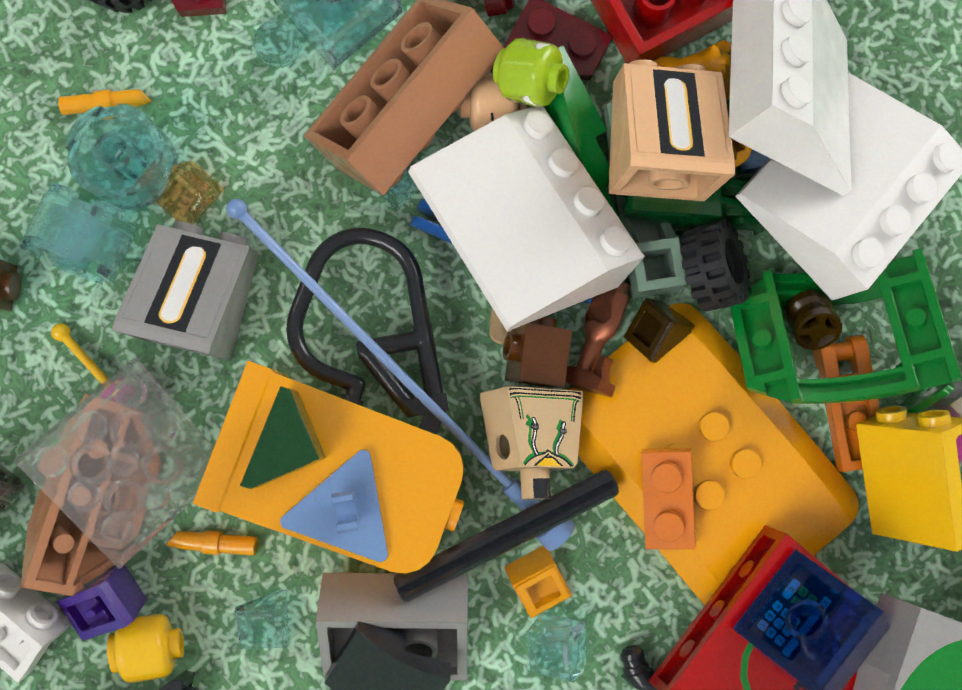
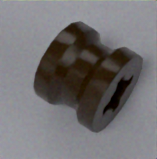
[784,290,842,350]

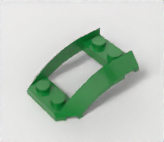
[730,248,962,404]

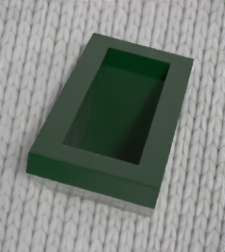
[240,386,326,489]

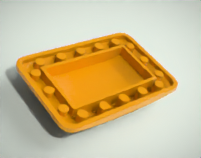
[570,303,859,606]

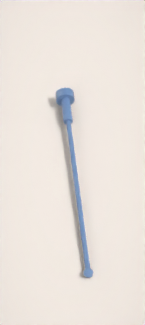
[226,199,575,551]

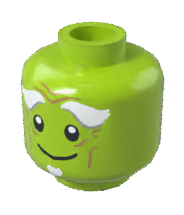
[493,38,569,107]

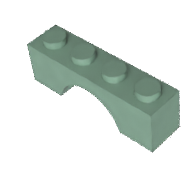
[601,102,687,299]

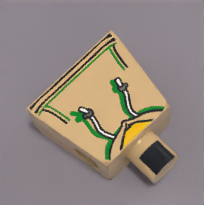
[480,386,583,500]

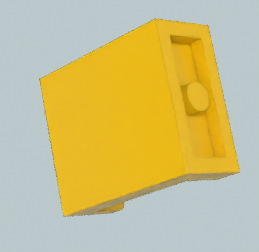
[856,406,962,552]

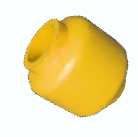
[107,614,184,683]

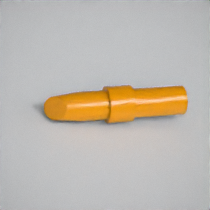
[58,89,152,115]
[165,530,258,556]

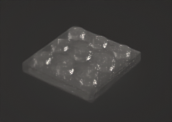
[13,358,214,569]

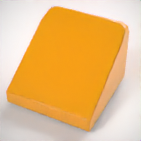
[504,546,572,619]

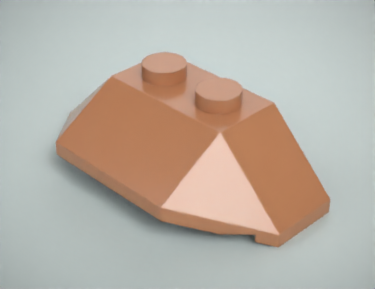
[21,393,161,596]

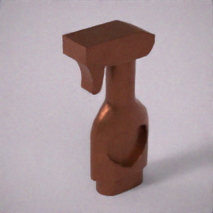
[566,282,631,397]

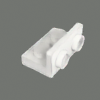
[0,563,71,683]

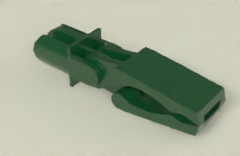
[624,177,766,235]

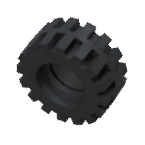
[680,220,751,311]

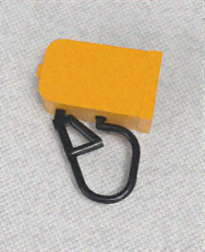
[192,228,464,574]

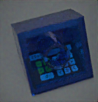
[733,549,890,690]

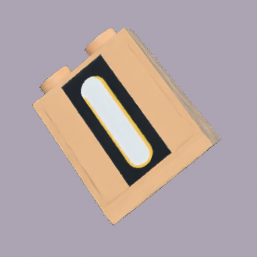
[608,60,735,201]

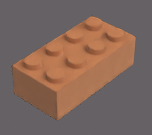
[304,0,504,196]

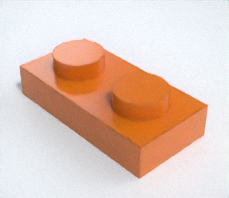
[641,448,696,549]

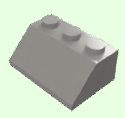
[316,571,468,681]

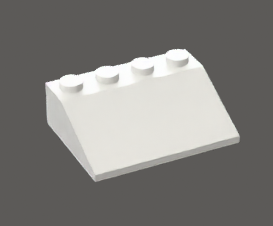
[728,0,851,196]
[735,73,962,300]
[408,107,645,331]

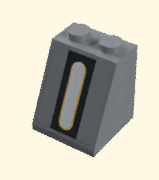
[111,221,259,361]

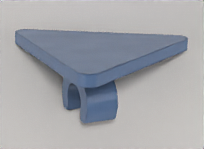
[280,450,388,562]

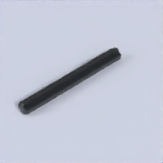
[393,470,619,602]

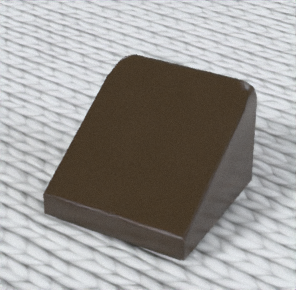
[624,298,695,363]

